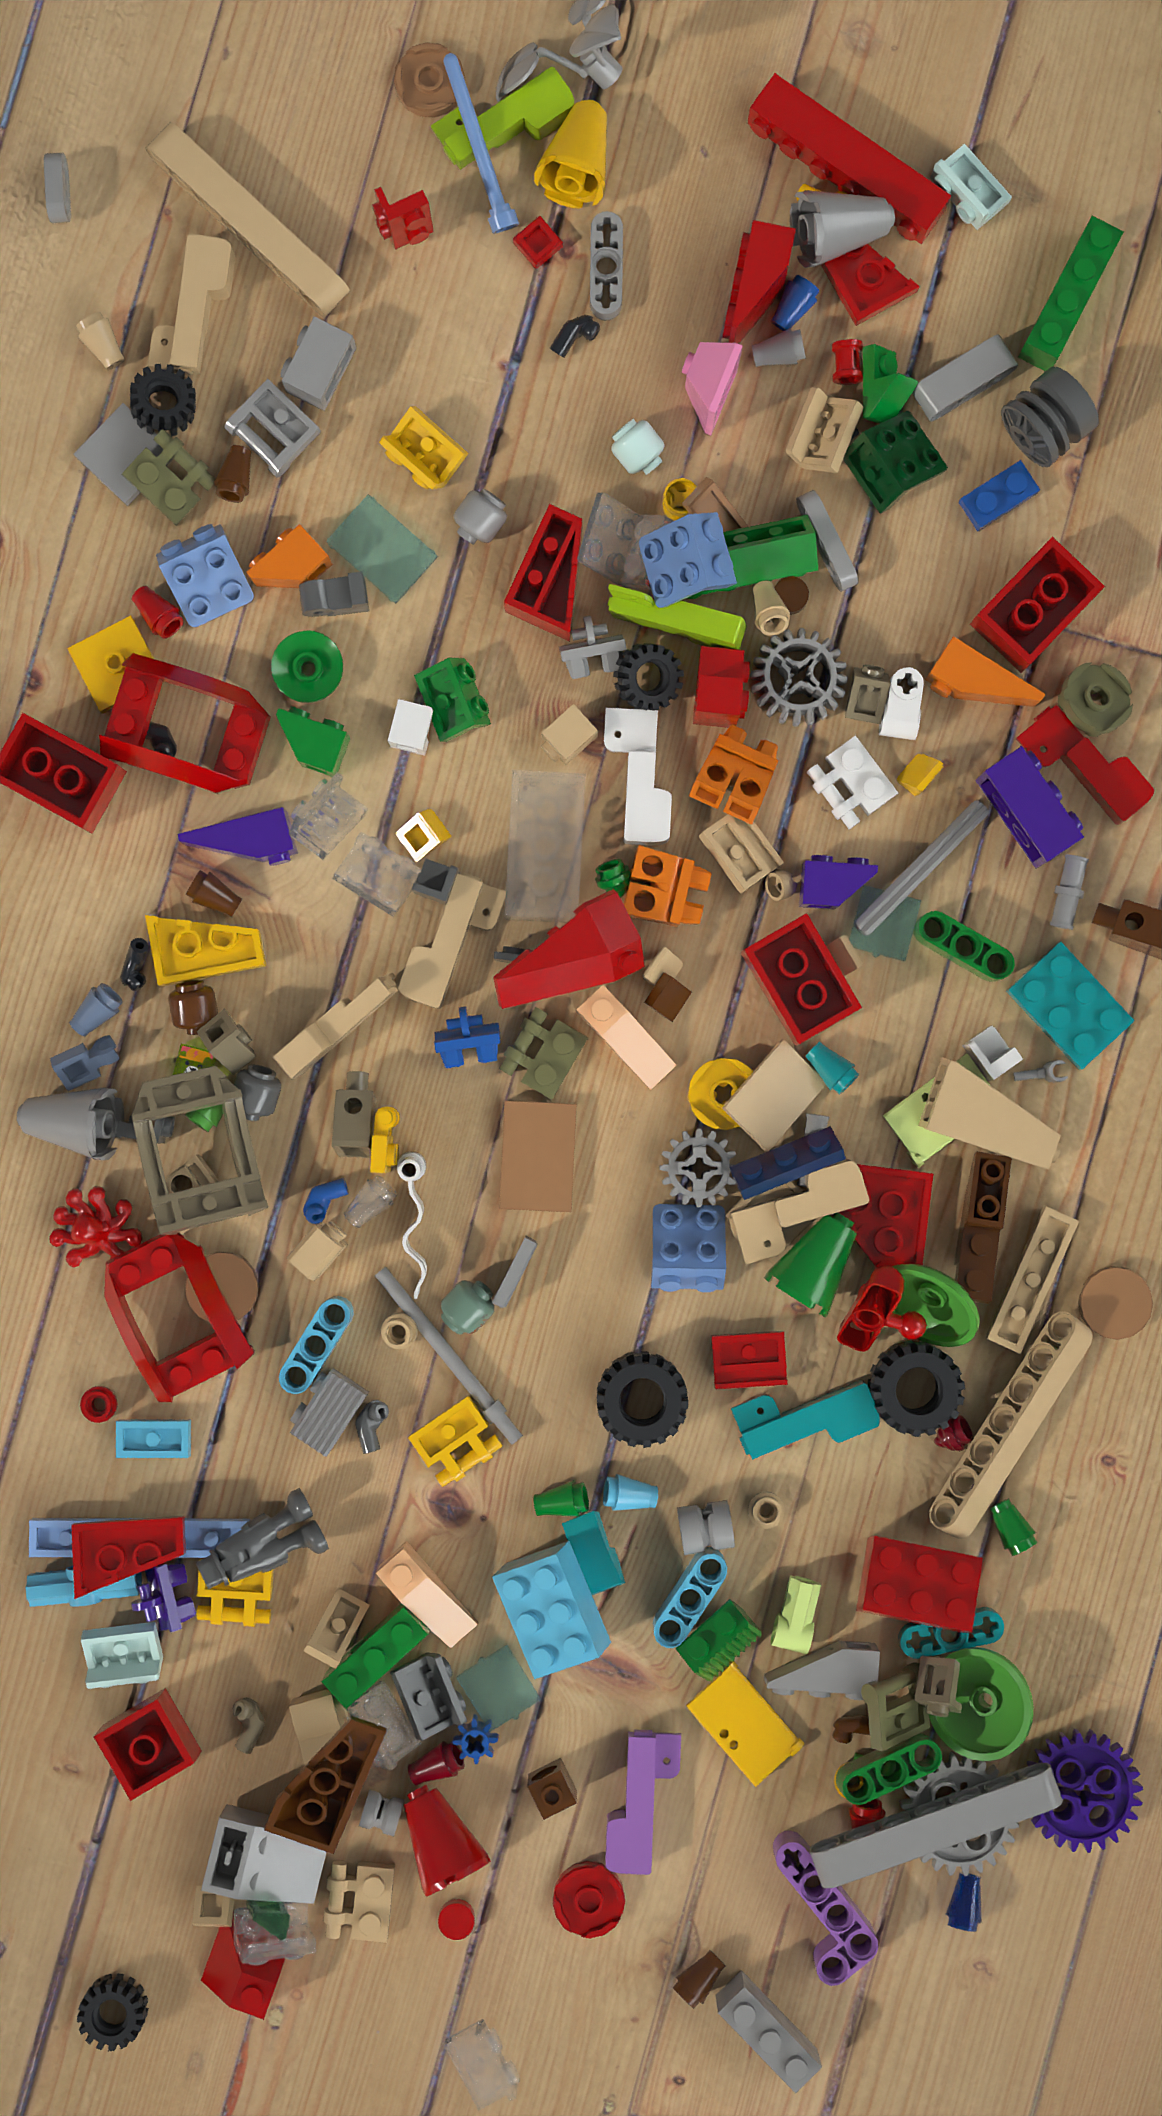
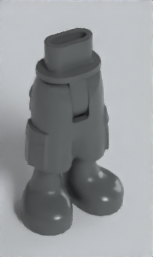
[196,1488,329,1590]

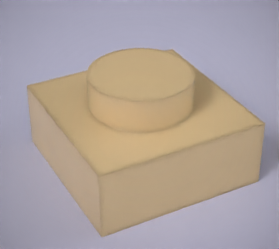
[192,1886,235,1927]

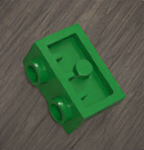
[414,657,491,742]

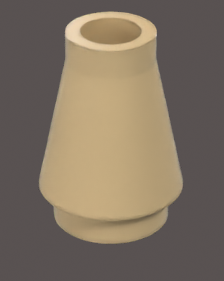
[76,312,125,371]
[753,581,790,636]

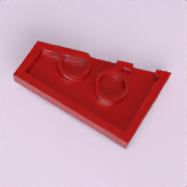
[820,244,920,326]
[71,1516,186,1599]

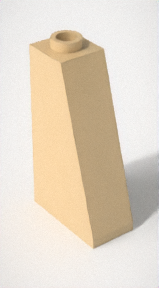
[918,1057,1061,1170]

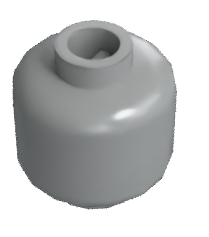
[454,488,507,545]

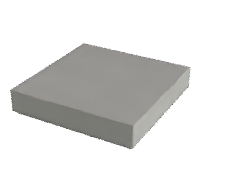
[74,403,173,506]

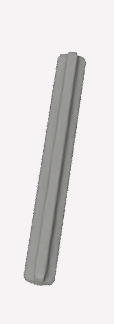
[854,800,989,936]

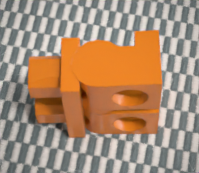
[689,725,779,825]
[623,845,712,927]

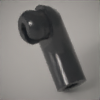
[550,314,600,358]
[145,722,177,757]
[120,938,149,991]

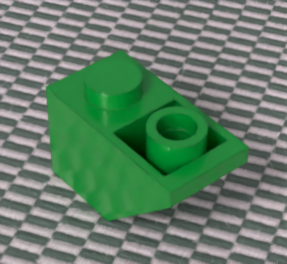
[276,706,350,778]

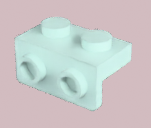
[930,144,1012,230]
[81,1622,163,1689]

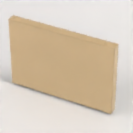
[722,1039,826,1152]

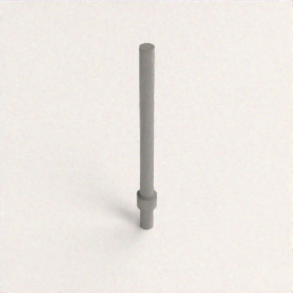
[375,1267,523,1445]

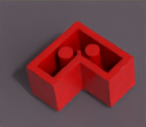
[692,646,750,728]

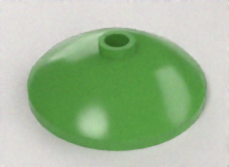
[891,1264,980,1347]
[929,1647,1034,1761]

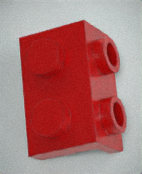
[372,187,434,250]

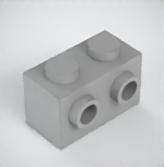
[281,316,356,411]

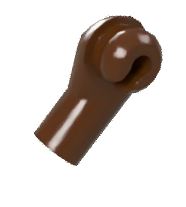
[832,1715,870,1744]

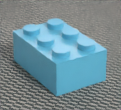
[492,1541,611,1679]

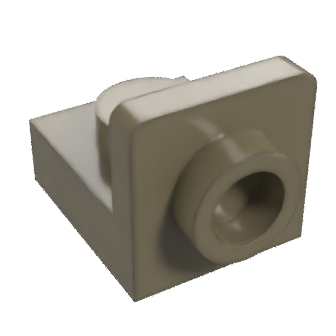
[845,665,891,724]
[915,1656,962,1717]

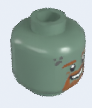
[441,1280,494,1335]

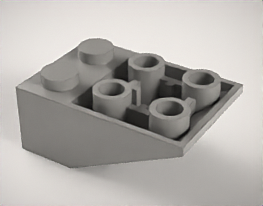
[201,1804,327,1904]

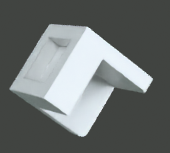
[388,699,433,756]
[962,1026,1023,1081]

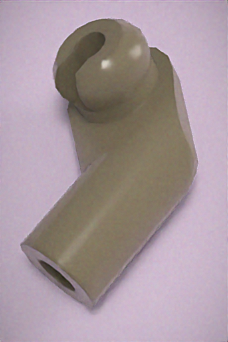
[233,1698,265,1754]

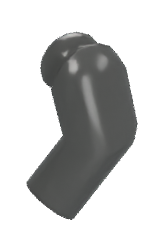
[355,1400,389,1454]

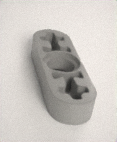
[590,211,623,320]
[796,490,858,592]

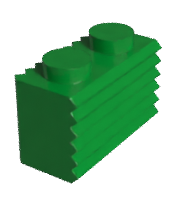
[676,1599,762,1682]

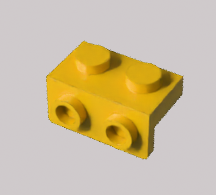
[379,406,469,489]

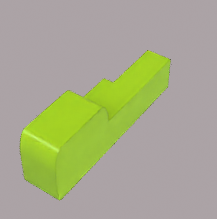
[431,67,574,170]
[607,584,747,650]

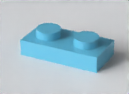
[116,1419,191,1458]

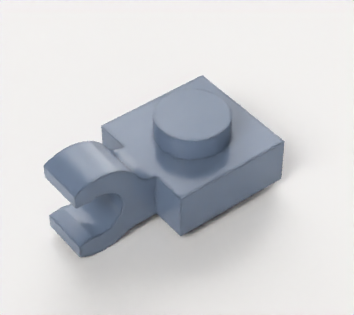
[50,1035,120,1091]

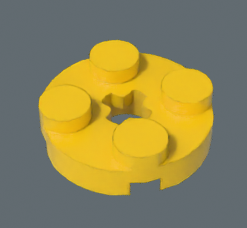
[687,1058,753,1130]

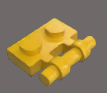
[370,1107,400,1173]
[408,1395,503,1487]
[196,1558,274,1627]

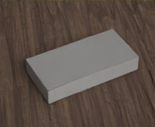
[492,1236,538,1308]

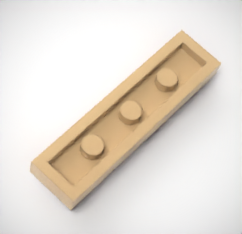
[985,1206,1079,1354]

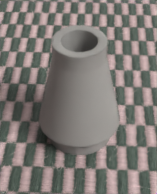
[752,328,806,367]

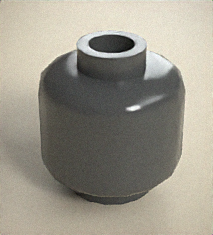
[234,1064,281,1121]

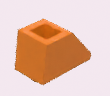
[246,524,333,588]

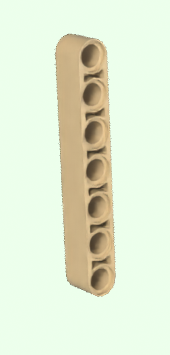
[146,122,350,317]
[929,1311,1093,1539]

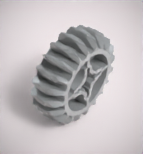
[750,628,848,727]

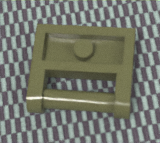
[861,1662,930,1751]

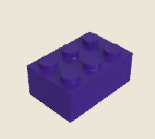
[975,746,1084,869]

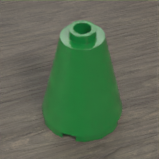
[764,1212,857,1317]

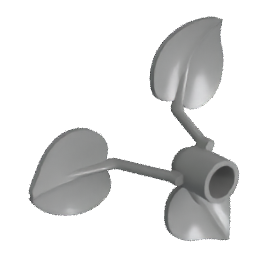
[496,0,623,102]

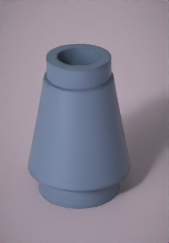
[69,983,123,1037]

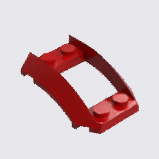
[99,653,271,794]
[104,1232,255,1402]

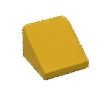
[896,754,943,796]
[395,809,451,862]

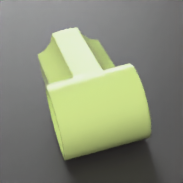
[770,1575,821,1654]

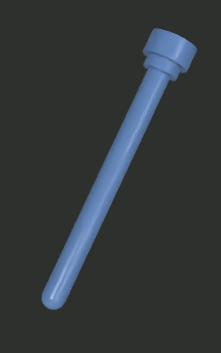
[443,53,519,234]

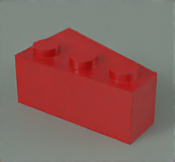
[503,504,582,642]

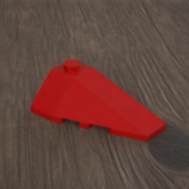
[493,889,645,1009]

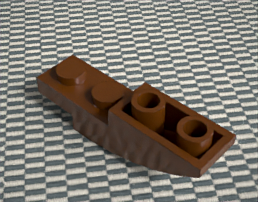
[954,1151,1012,1304]

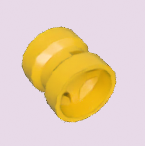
[662,478,697,522]

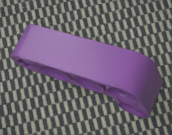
[773,1830,878,1986]

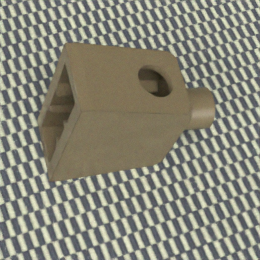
[332,1071,377,1158]

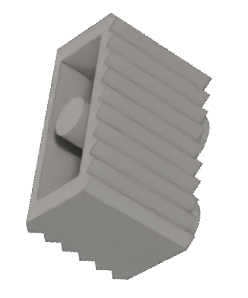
[289,1368,369,1457]

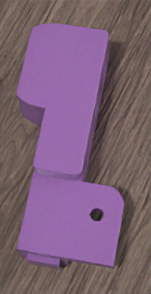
[605,1730,681,1875]

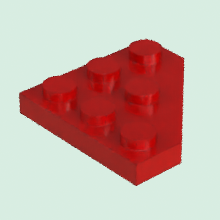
[838,1164,934,1268]

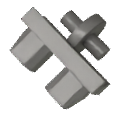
[559,616,627,679]

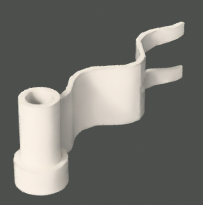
[397,1152,427,1299]

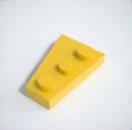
[145,915,267,987]

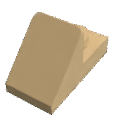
[304,1588,370,1669]

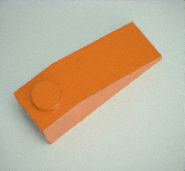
[925,636,1045,707]

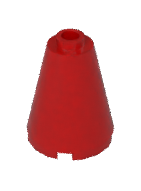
[404,1784,491,1897]

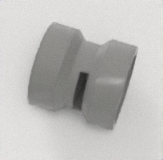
[359,1790,404,1837]

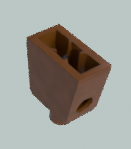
[1092,900,1162,960]

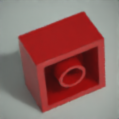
[93,1688,202,1801]

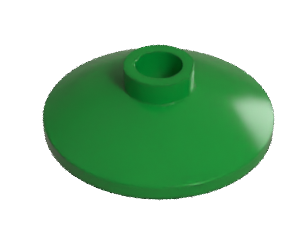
[271,631,344,703]

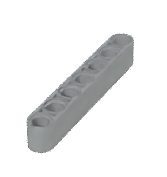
[809,1763,1063,1888]

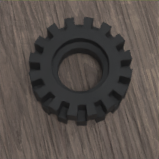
[130,364,196,437]
[613,643,684,711]
[77,1973,149,2051]

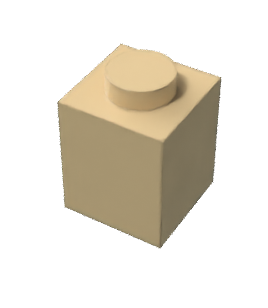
[541,704,598,765]

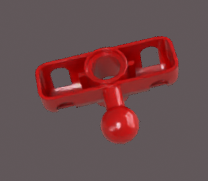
[837,1266,927,1352]

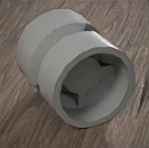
[677,1500,735,1555]

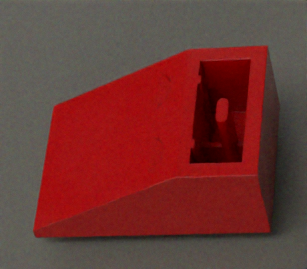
[722,220,796,344]

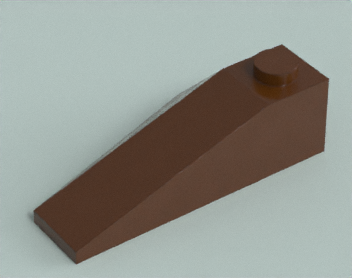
[264,1716,387,1854]

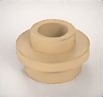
[381,1313,418,1349]
[748,1492,785,1529]

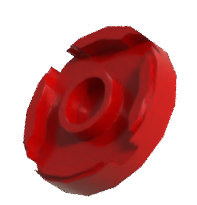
[553,1861,625,1939]

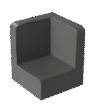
[411,858,460,905]

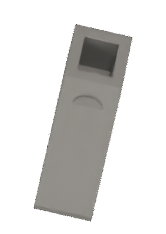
[764,1641,880,1700]

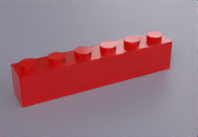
[747,73,952,245]

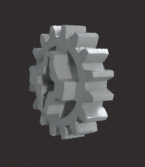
[659,1129,736,1207]

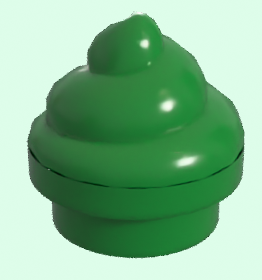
[595,859,631,898]

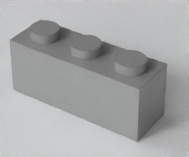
[715,1970,822,2093]

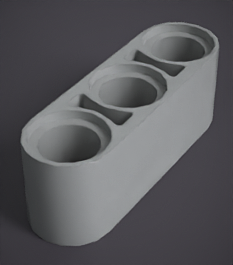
[912,335,1018,422]

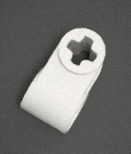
[879,667,924,740]

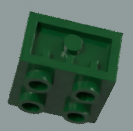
[843,411,948,514]

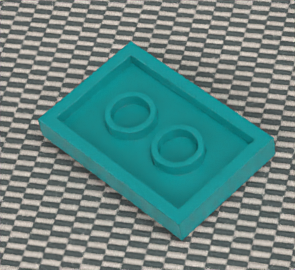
[1006,942,1135,1070]

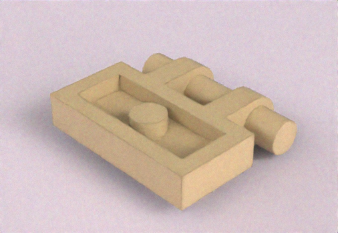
[323,1861,395,1943]

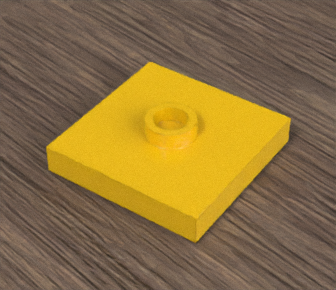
[67,615,154,714]

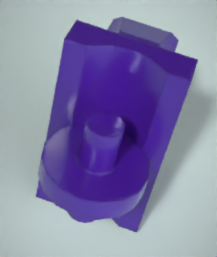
[131,1563,196,1632]

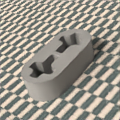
[44,153,71,223]

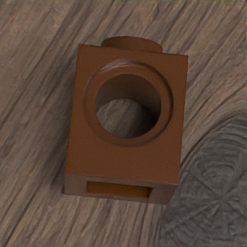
[527,1758,577,1820]

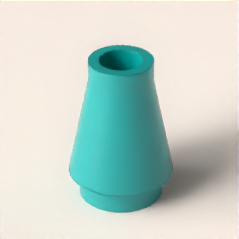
[805,1042,859,1095]

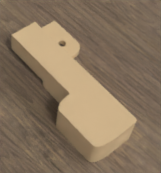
[148,234,236,375]
[398,873,507,1009]
[273,973,398,1079]
[728,1159,869,1264]

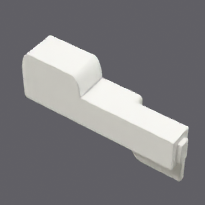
[604,707,672,846]

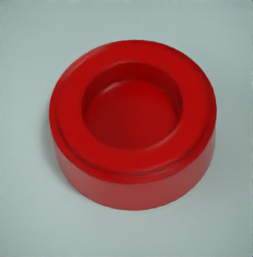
[438,1899,475,1940]

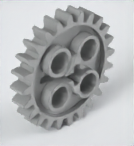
[899,1752,1019,1876]

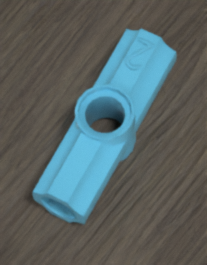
[25,1566,142,1607]

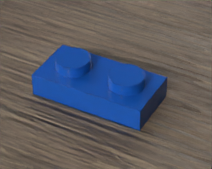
[958,460,1040,532]

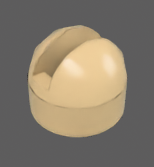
[765,870,797,901]

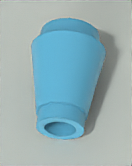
[603,1474,658,1511]

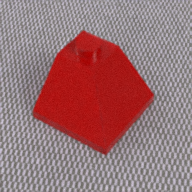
[201,1911,295,2020]

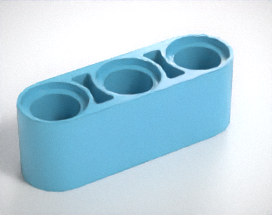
[279,1296,354,1394]
[653,1547,727,1648]

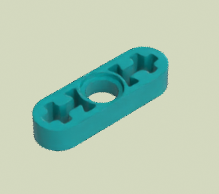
[898,1607,1004,1659]

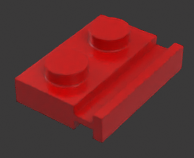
[711,1331,788,1390]

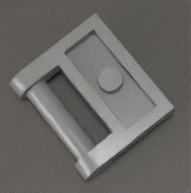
[224,379,321,478]

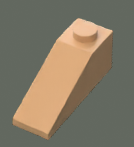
[576,985,676,1090]
[376,1541,478,1648]

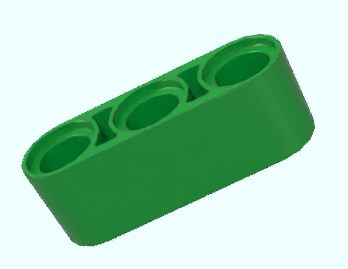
[914,911,1015,982]
[836,1733,942,1805]

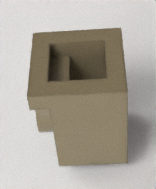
[197,1008,256,1075]

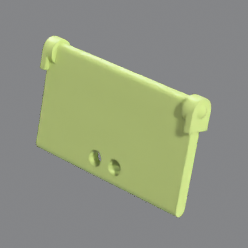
[883,1053,990,1168]

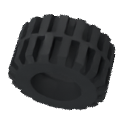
[868,1340,965,1437]
[596,1351,689,1448]

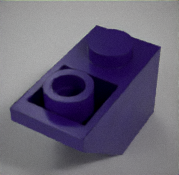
[799,855,878,910]

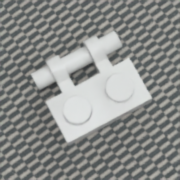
[806,735,898,829]

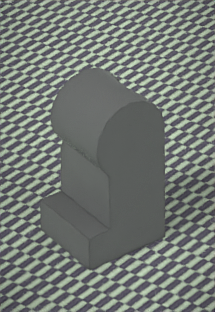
[299,571,369,617]

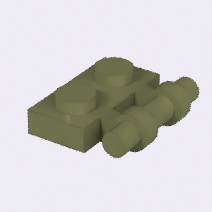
[122,429,215,526]
[499,1007,588,1100]

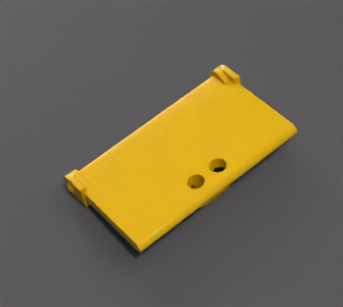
[686,1661,805,1787]

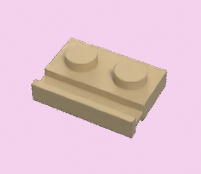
[698,814,784,894]

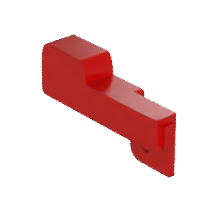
[1015,704,1154,825]

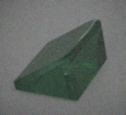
[246,1900,290,1942]

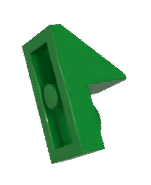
[863,344,918,424]

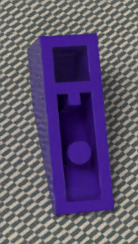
[177,807,298,866]

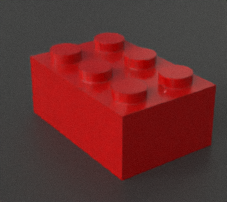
[970,536,1105,674]
[0,712,127,834]
[741,913,862,1046]
[856,1536,983,1633]

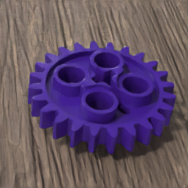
[1026,1729,1143,1853]

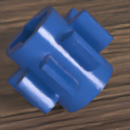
[453,1714,499,1764]

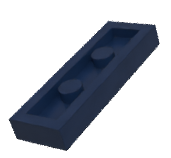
[729,1126,846,1200]

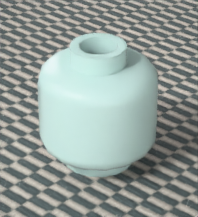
[611,418,664,475]

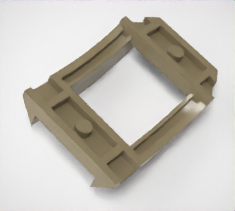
[132,1066,268,1235]

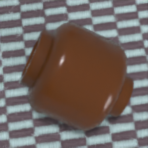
[168,980,218,1035]

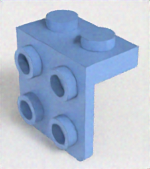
[639,512,737,608]
[156,524,254,627]
[651,1204,726,1292]

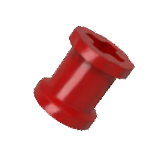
[832,339,863,385]

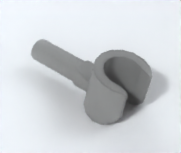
[1013,1060,1068,1082]

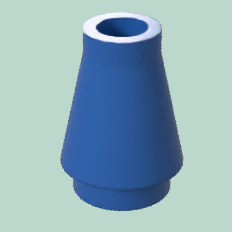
[771,275,819,331]

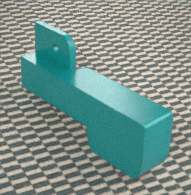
[731,1380,880,1460]

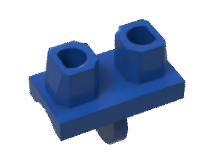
[434,1006,501,1068]

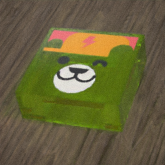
[172,1043,216,1076]

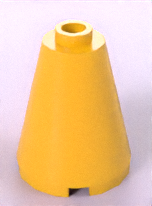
[534,100,607,209]

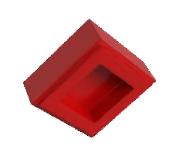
[513,216,563,269]

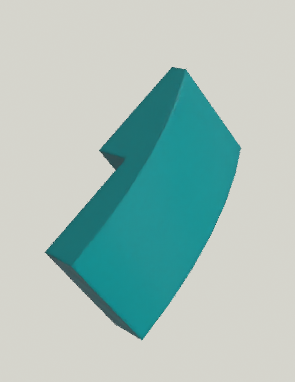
[562,1511,625,1595]

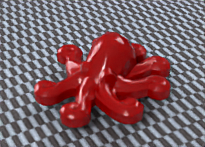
[49,1186,143,1267]

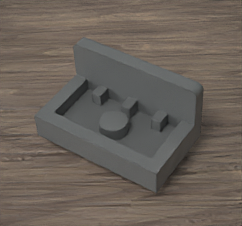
[390,1652,467,1741]

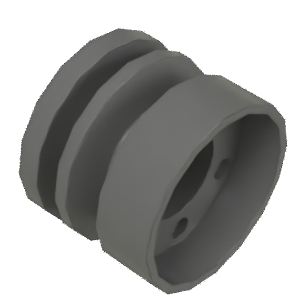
[1001,367,1099,467]

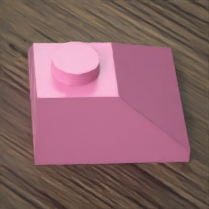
[682,342,743,435]

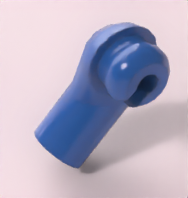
[303,1178,349,1224]

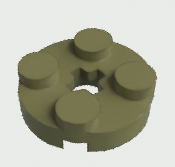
[1058,662,1133,737]

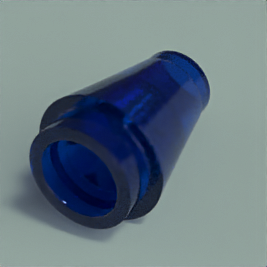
[945,1872,982,1932]

